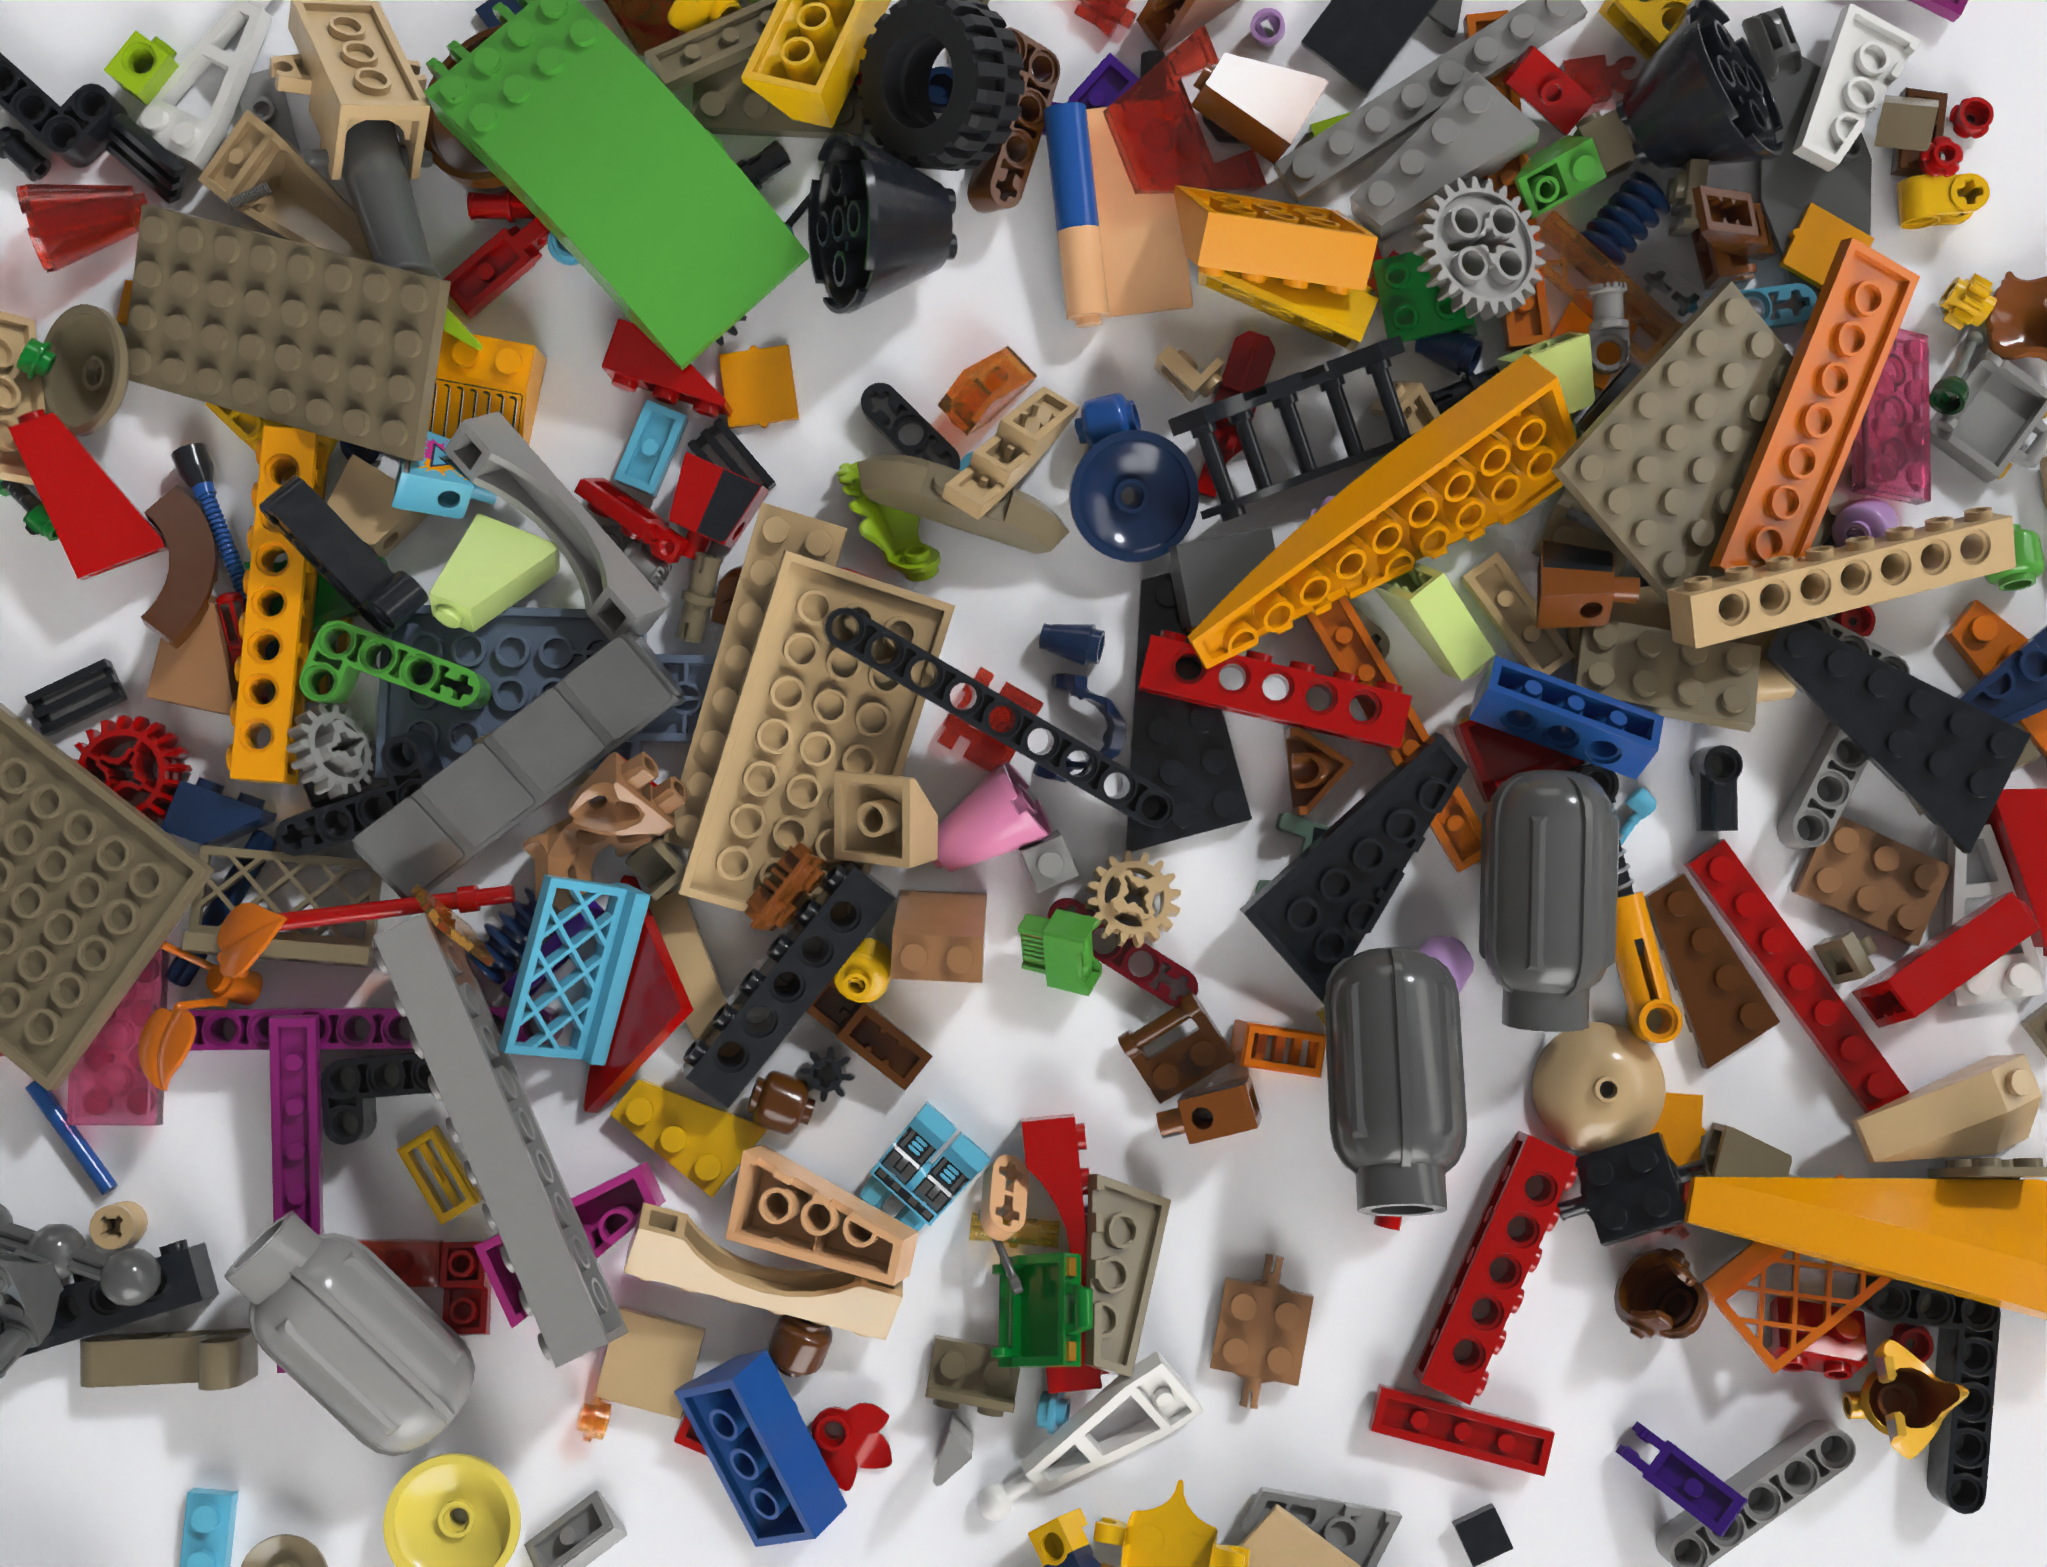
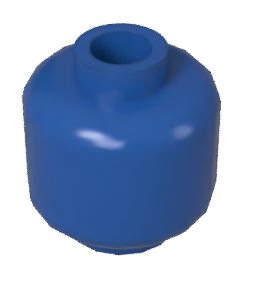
[1075,393,1141,447]

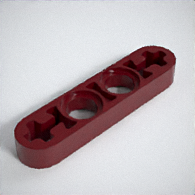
[1047,898,1198,1007]

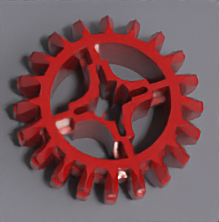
[74,715,193,825]

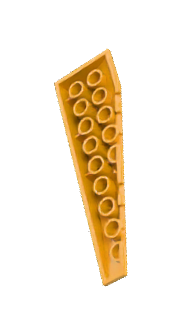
[1187,354,1577,669]
[1684,1177,2047,1320]

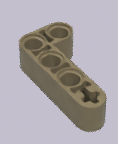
[80,1328,258,1391]

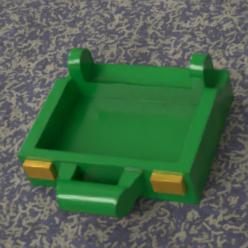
[991,1252,1093,1368]

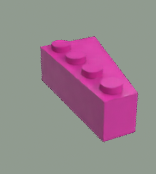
[474,1161,666,1329]

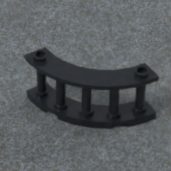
[1168,335,1416,522]

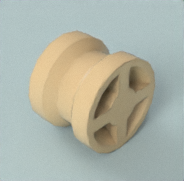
[89,1200,148,1250]

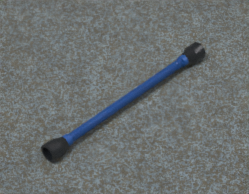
[171,443,343,807]

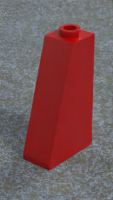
[8,409,168,580]
[1985,788,2047,956]
[1852,892,2041,1028]

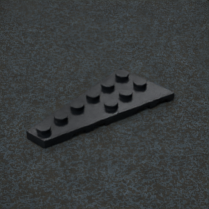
[1125,572,1252,852]
[1763,622,2031,854]
[1239,732,1468,1005]

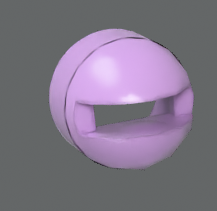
[1250,8,1285,47]

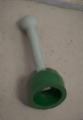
[1929,331,1984,415]

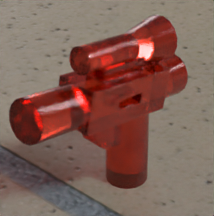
[1074,0,1137,39]

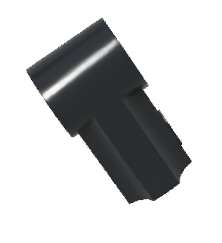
[1689,745,1743,831]

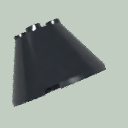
[1615,0,1785,170]
[808,131,958,314]

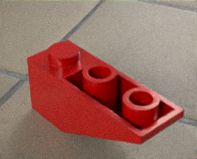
[601,318,733,419]

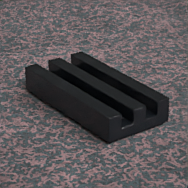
[106,112,187,204]
[687,417,776,491]
[24,658,128,737]

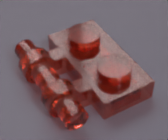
[937,667,1044,773]

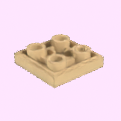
[594,1306,706,1419]

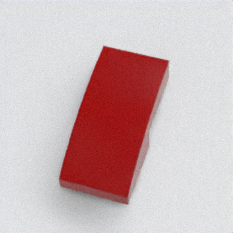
[439,1241,491,1336]

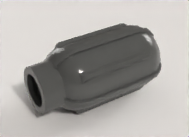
[1479,770,1619,1032]
[1324,947,1467,1217]

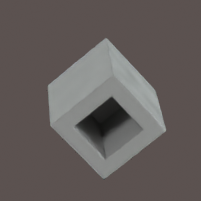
[1019,829,1079,893]

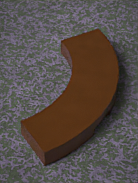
[141,485,219,649]

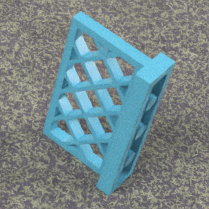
[498,874,651,1066]

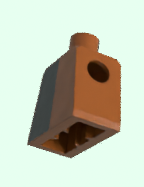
[1536,540,1640,628]
[1156,1075,1262,1144]

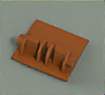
[744,841,827,932]

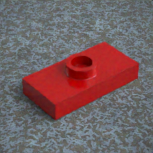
[1502,45,1596,136]

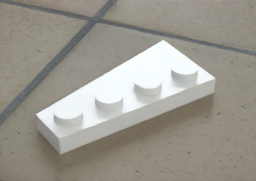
[1792,2,1922,172]

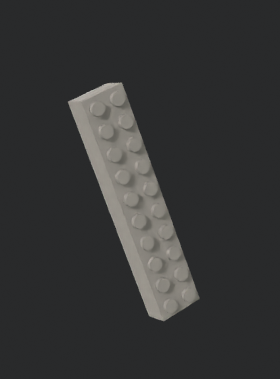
[373,913,628,1368]

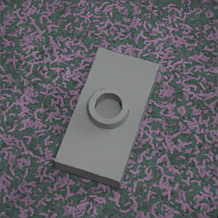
[239,69,300,151]

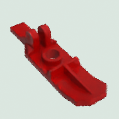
[1198,330,1276,499]

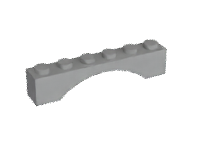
[444,411,669,641]

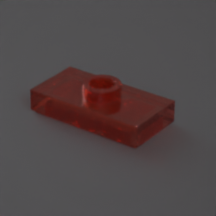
[356,1239,444,1287]

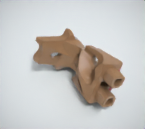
[523,751,687,920]

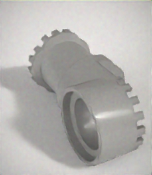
[1587,282,1631,375]
[601,524,672,591]

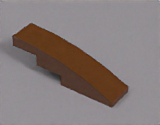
[1692,185,1777,260]
[774,950,933,1091]

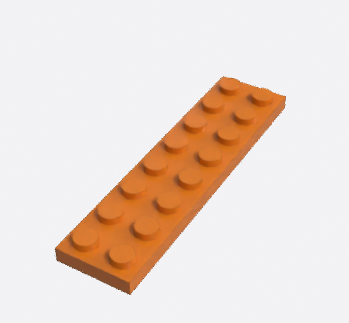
[1709,237,1920,594]

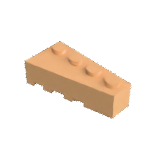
[725,1144,919,1286]

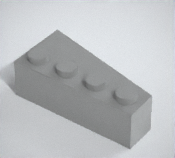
[1350,71,1540,242]

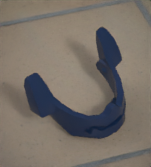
[1033,673,1127,783]

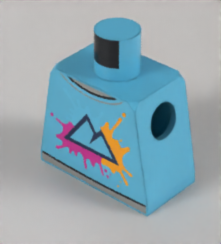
[391,431,497,519]

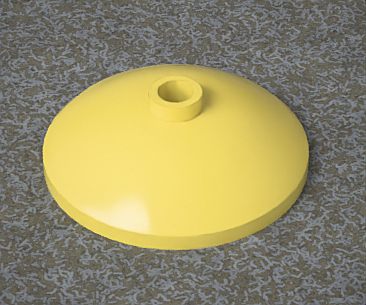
[383,1453,521,1567]

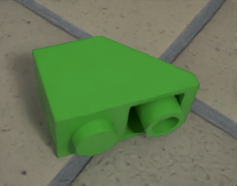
[1514,135,1607,219]

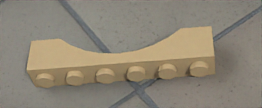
[623,1202,903,1340]

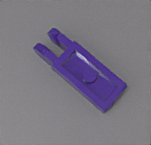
[1615,1421,1748,1538]

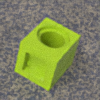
[104,30,179,106]

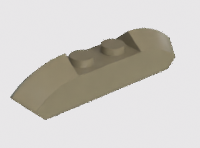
[857,454,1070,554]

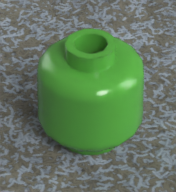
[1985,524,2045,591]

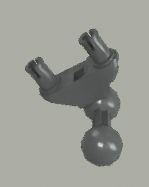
[0,1203,161,1378]

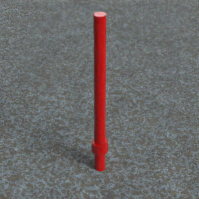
[278,885,515,931]

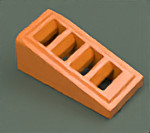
[1230,1019,1326,1078]

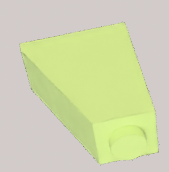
[429,513,560,632]
[1374,562,1496,681]

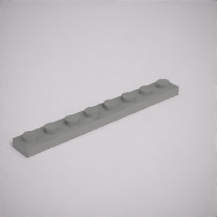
[1274,0,1588,203]

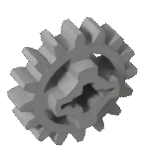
[286,703,376,800]

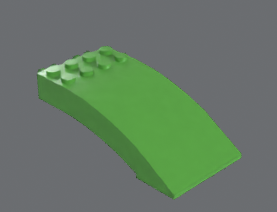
[424,0,810,370]

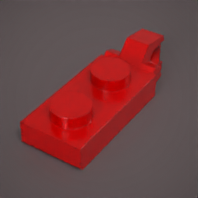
[443,217,550,319]
[574,478,689,564]

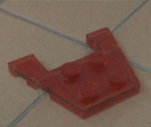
[1103,25,1267,194]

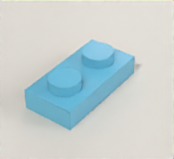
[613,399,689,498]
[179,1488,239,1567]

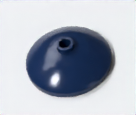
[1069,430,1199,562]

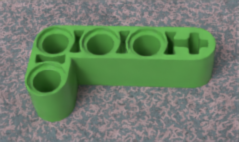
[299,620,491,712]

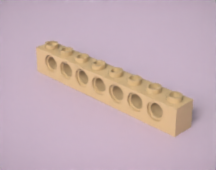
[1667,507,2016,649]

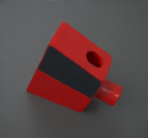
[669,452,769,561]

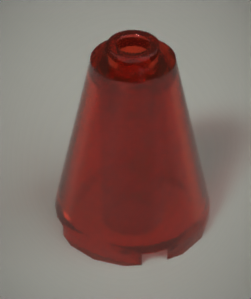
[16,184,149,273]

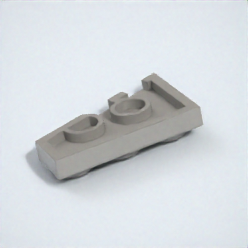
[1240,1486,1403,1567]

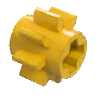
[1938,273,1997,331]

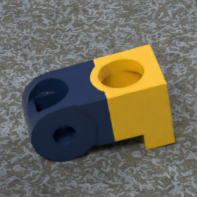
[1027,1508,1102,1567]

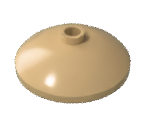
[1532,1022,1666,1154]

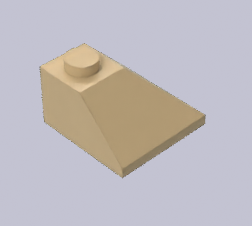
[834,770,938,868]

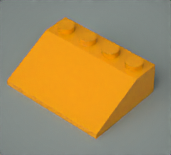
[1174,185,1378,295]

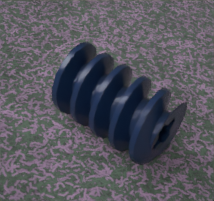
[1576,170,1671,266]
[466,886,558,984]

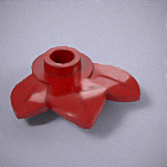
[811,1402,893,1491]

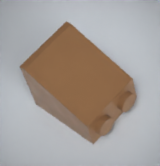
[890,890,987,983]

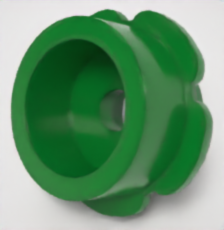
[16,338,57,380]

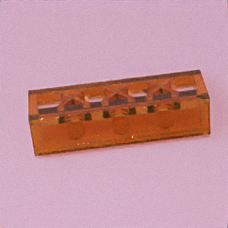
[1533,210,1683,366]

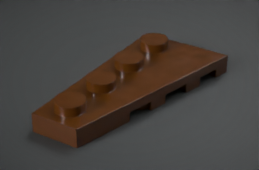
[1644,873,1780,1069]

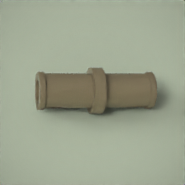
[675,552,723,644]

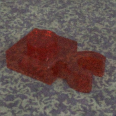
[1559,54,1636,104]

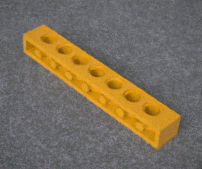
[226,426,330,785]

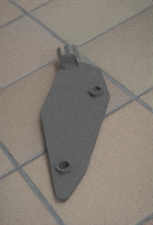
[1741,6,1872,323]

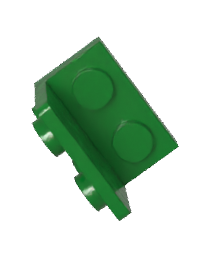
[1373,250,1478,343]

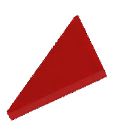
[583,875,693,1113]

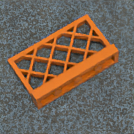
[1701,1174,1893,1374]

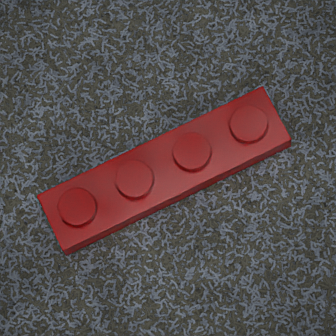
[1368,1383,1555,1477]

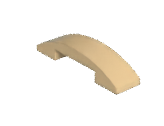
[648,890,741,1057]

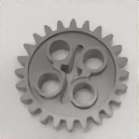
[1412,176,1546,321]

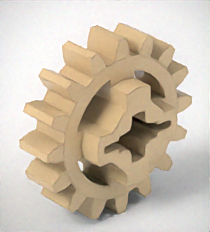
[1084,851,1181,948]

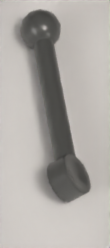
[978,1208,1023,1295]

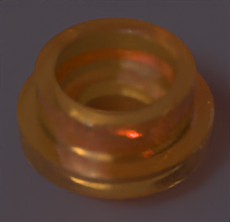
[576,1397,611,1443]

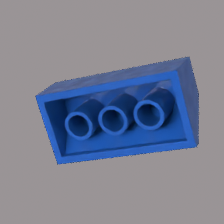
[674,1349,847,1547]

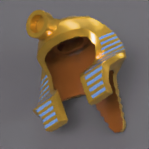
[1842,1338,1969,1460]

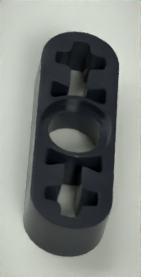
[861,383,960,470]

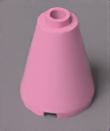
[932,762,1052,872]

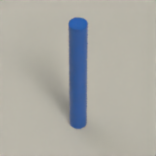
[25,1081,118,1196]

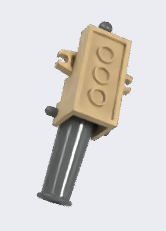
[269,0,442,279]

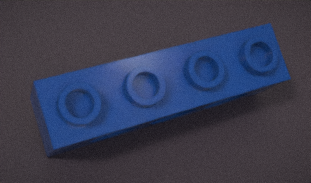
[1469,655,1664,780]

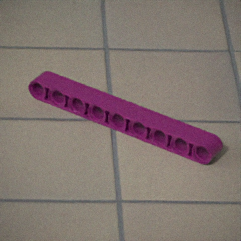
[188,1006,563,1051]

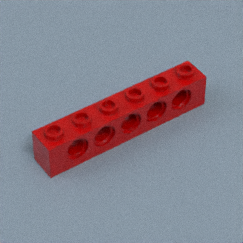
[1138,630,1412,751]
[1413,1131,1578,1405]

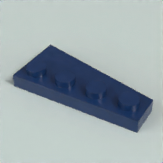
[1956,625,2047,724]

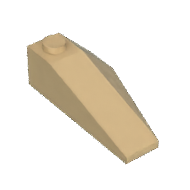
[1852,1054,2042,1163]

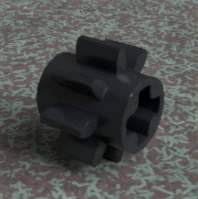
[799,1046,856,1102]

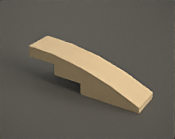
[942,386,1079,520]

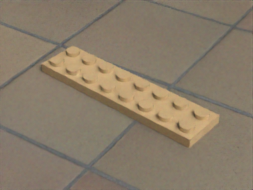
[663,502,848,849]

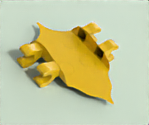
[1093,1479,1251,1567]

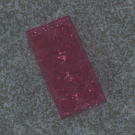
[1852,328,1931,505]
[67,948,169,1126]

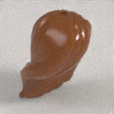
[1986,271,2047,362]

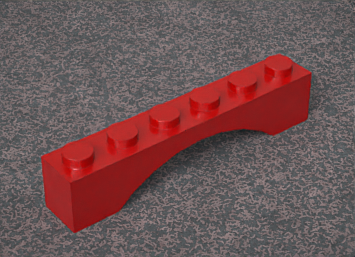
[1021,1113,1109,1394]

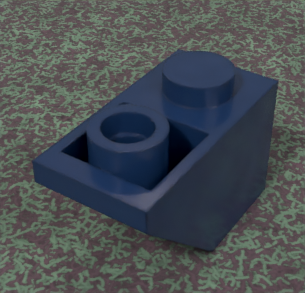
[161,777,277,847]

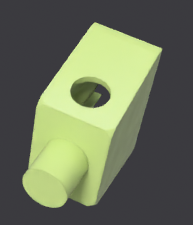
[1496,331,1595,435]

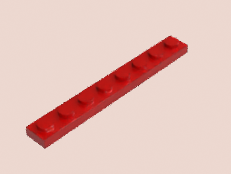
[1684,839,1910,1114]

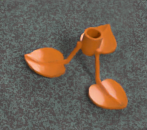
[138,902,287,1091]

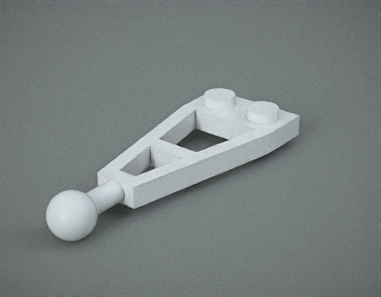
[136,0,272,171]
[1944,824,2044,1007]
[977,1351,1204,1521]

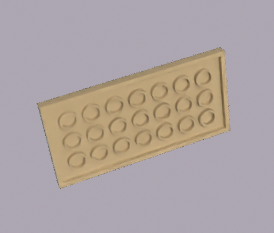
[677,550,956,926]

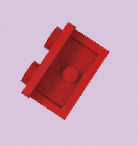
[1767,1296,1868,1380]

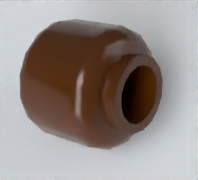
[747,1070,816,1135]
[768,1314,833,1377]

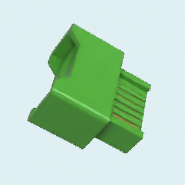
[1017,909,1102,996]

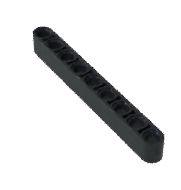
[823,607,1175,828]

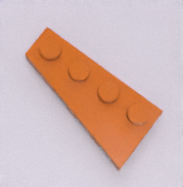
[1944,600,2047,765]

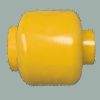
[833,938,891,1003]

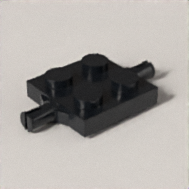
[1557,1132,1710,1247]

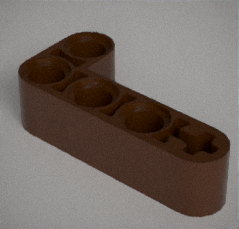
[967,27,1061,214]

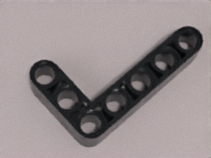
[1854,1276,2001,1515]

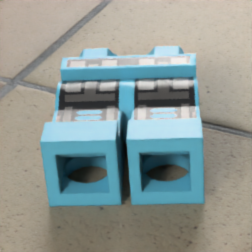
[860,1101,991,1231]

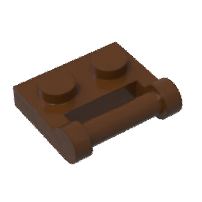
[1117,991,1235,1104]

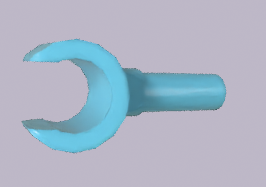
[1619,788,1656,846]

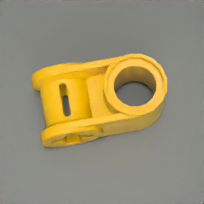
[1896,173,1990,230]

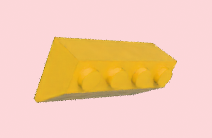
[741,0,891,128]
[1197,270,1379,352]

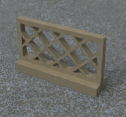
[182,845,382,968]

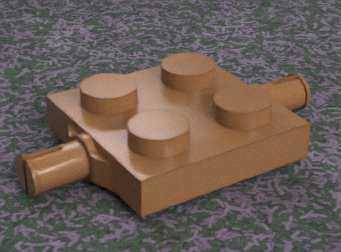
[1210,1253,1314,1409]

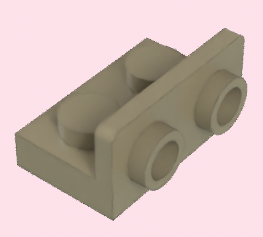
[925,1335,1020,1417]

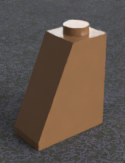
[146,595,239,716]

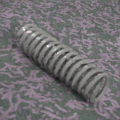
[227,182,272,211]

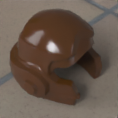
[1614,1248,1709,1340]

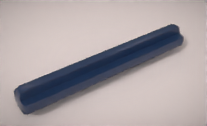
[165,830,277,987]

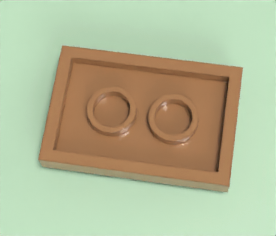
[1792,816,1952,946]

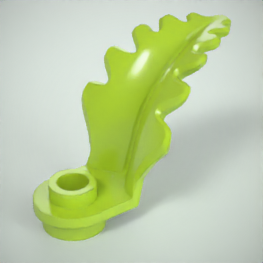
[836,461,941,582]

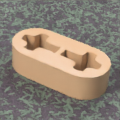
[980,1154,1029,1241]

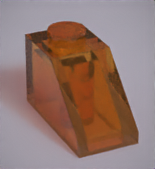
[938,346,1037,436]

